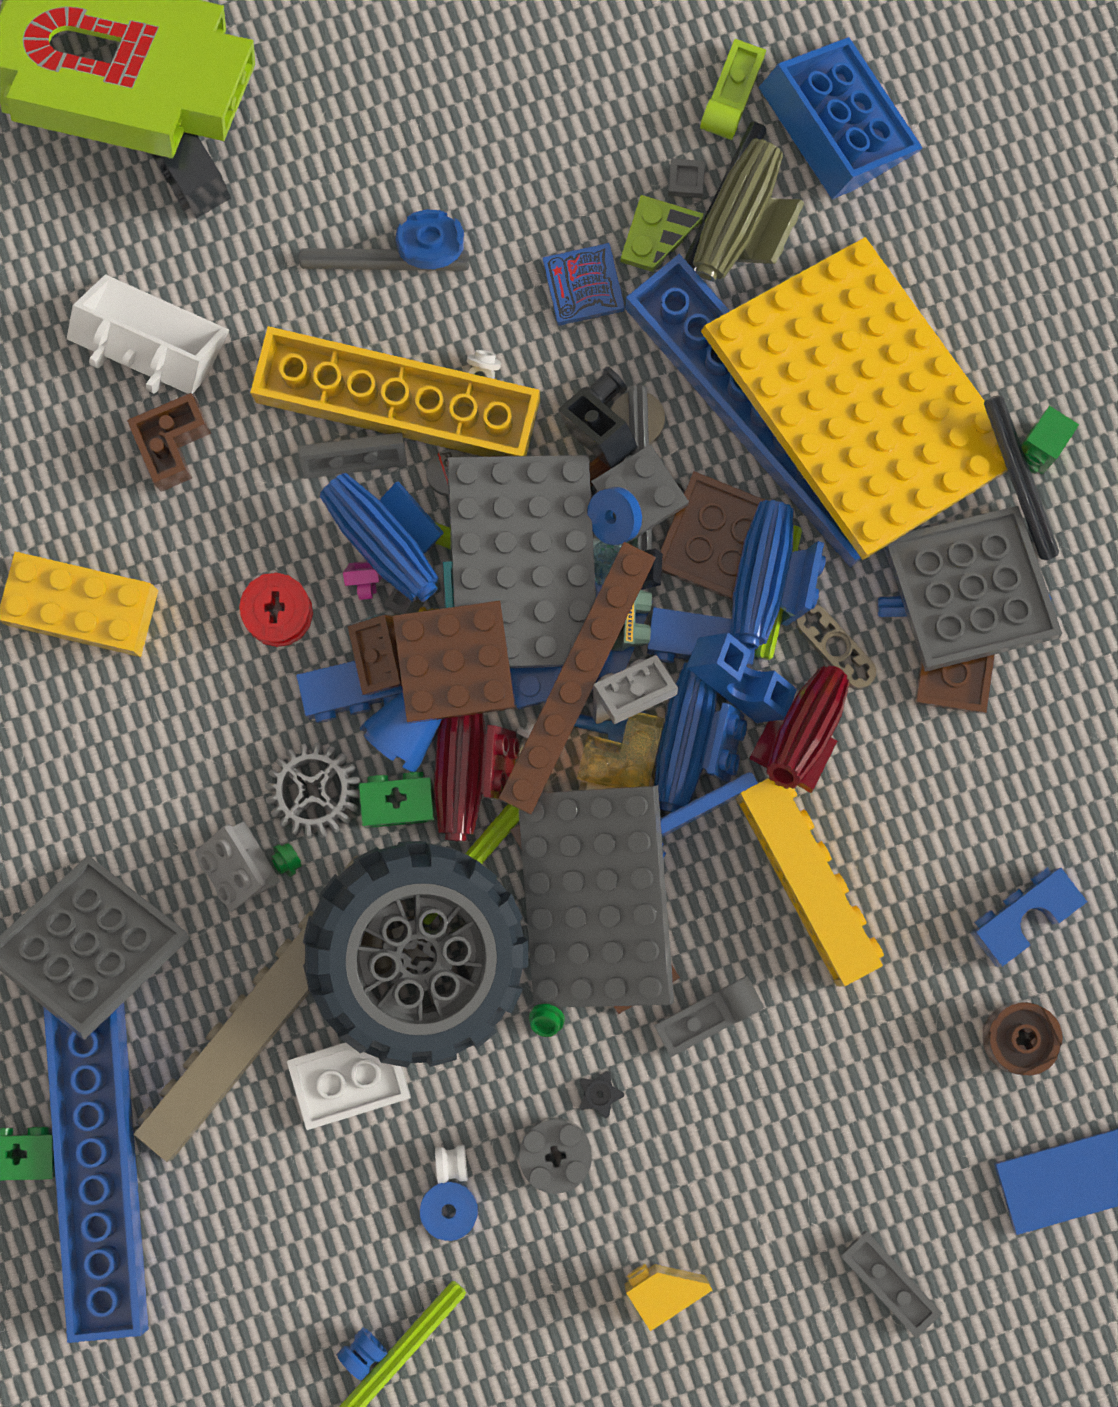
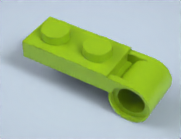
[700,39,766,140]

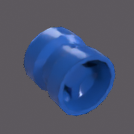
[336,1327,388,1381]

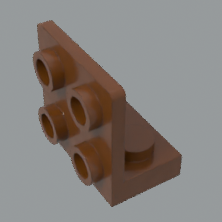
[347,615,402,695]

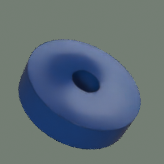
[587,487,642,545]
[420,1181,478,1241]

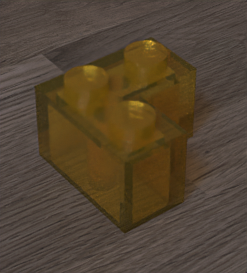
[577,712,664,788]

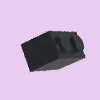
[558,387,638,469]

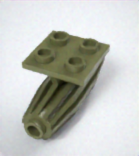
[693,139,804,282]

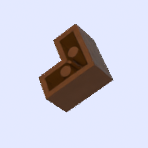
[127,392,211,492]

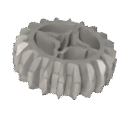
[265,743,361,839]

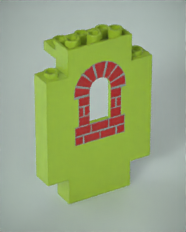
[0,0,255,158]

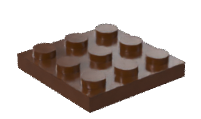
[660,471,765,601]
[393,601,515,724]

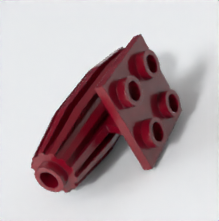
[749,665,850,793]
[433,713,520,841]

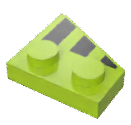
[620,195,704,272]

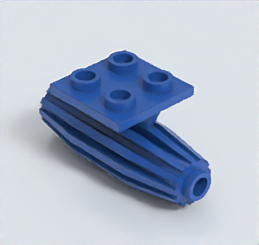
[320,473,444,602]
[732,500,826,649]
[654,662,747,813]

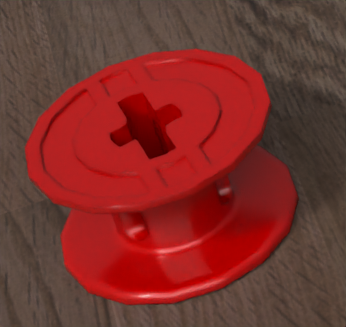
[239,572,313,647]

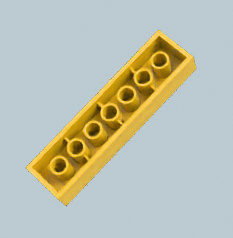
[250,326,540,457]

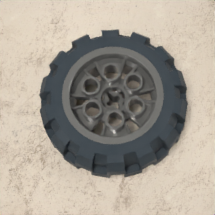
[303,841,528,1068]

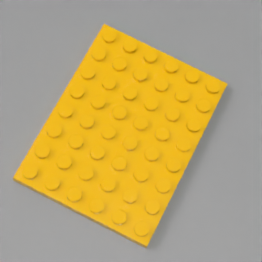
[701,237,1008,560]

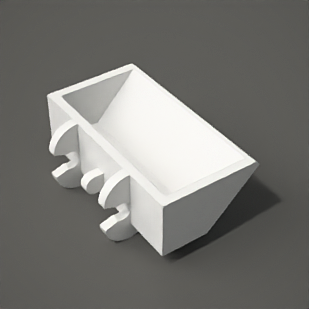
[67,274,229,394]

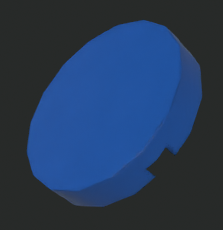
[395,209,464,269]

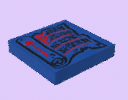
[543,243,625,326]

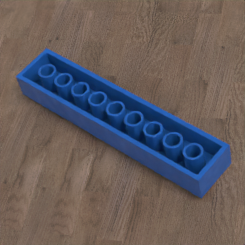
[625,253,861,568]
[43,1002,149,1343]

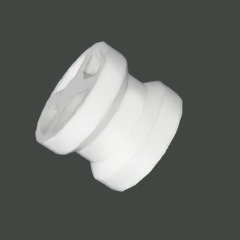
[435,1145,468,1184]

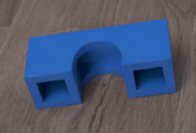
[687,632,797,723]
[970,867,1087,967]

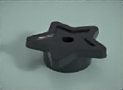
[579,1071,624,1118]

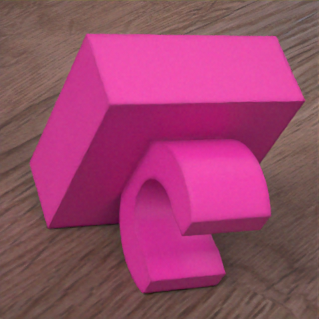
[343,561,382,600]

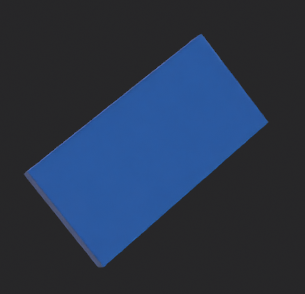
[994,1128,1118,1235]

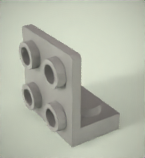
[593,655,678,724]

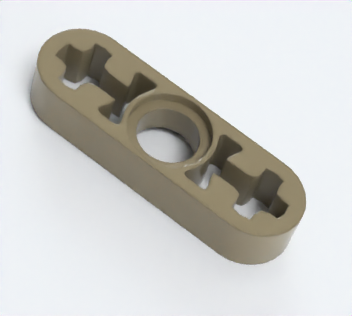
[796,605,876,689]

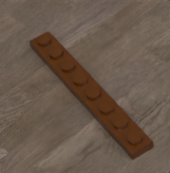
[498,542,656,815]

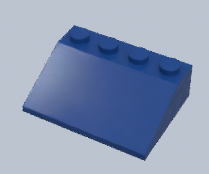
[758,37,923,200]

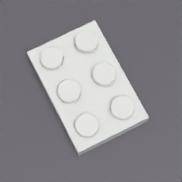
[287,1043,411,1130]

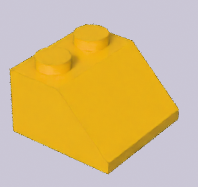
[625,1264,712,1331]

